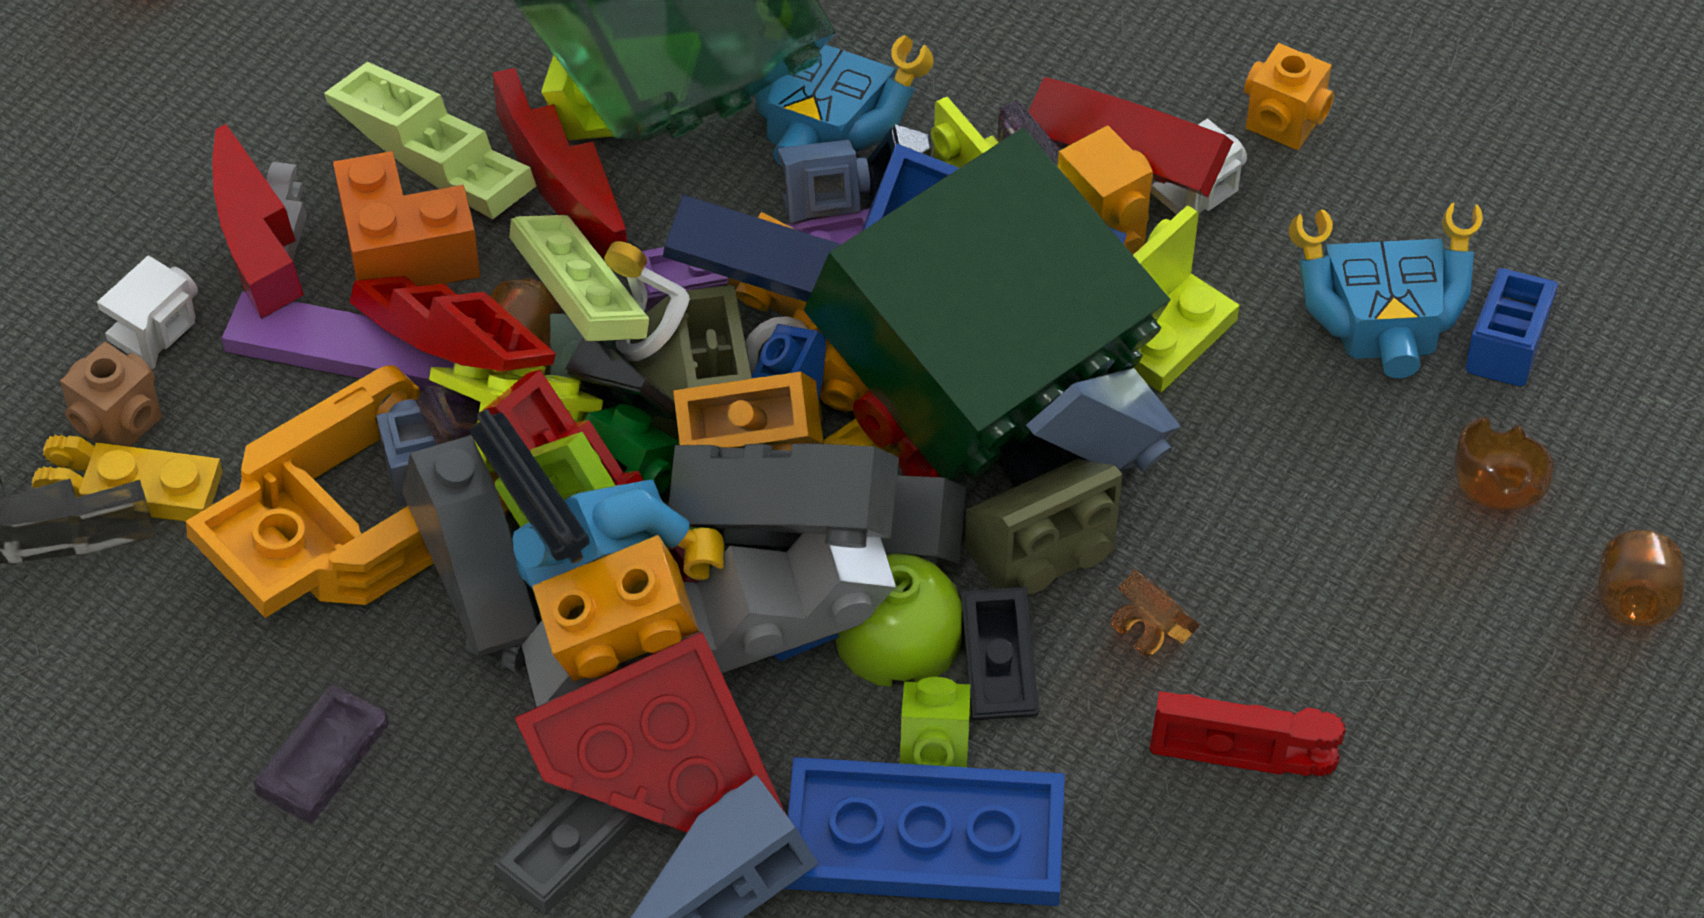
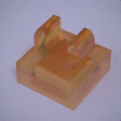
[1110,569,1200,657]

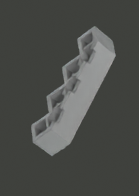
[522,533,896,707]

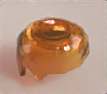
[1454,417,1554,510]

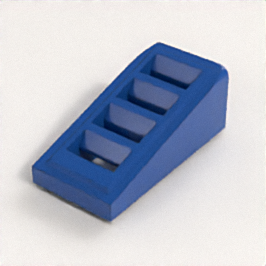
[1466,268,1558,386]

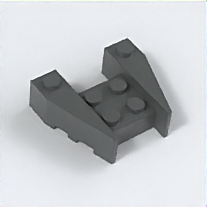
[669,443,967,566]

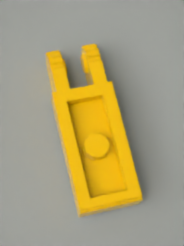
[31,434,223,522]

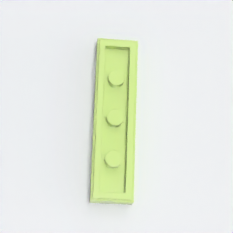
[509,215,649,341]

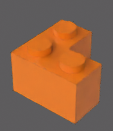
[333,151,480,286]

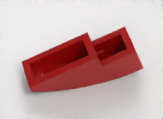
[212,124,304,319]

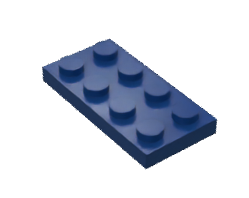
[784,757,1065,906]

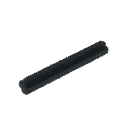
[470,409,590,564]

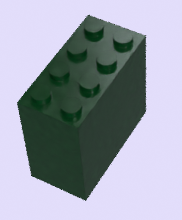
[804,127,1171,481]

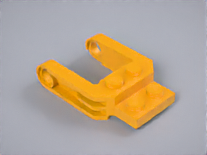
[185,365,510,618]

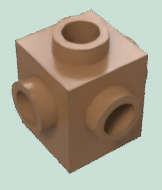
[60,341,162,447]

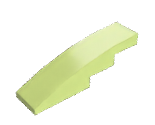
[324,62,536,219]

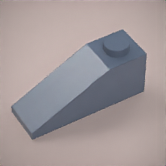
[1026,368,1181,472]
[631,775,819,918]

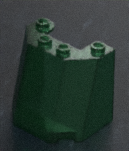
[514,0,836,141]

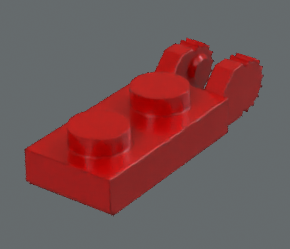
[1149,691,1346,777]

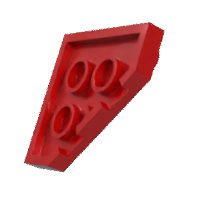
[514,631,786,833]

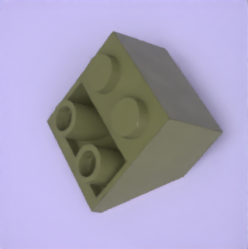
[617,285,752,439]
[964,459,1123,594]

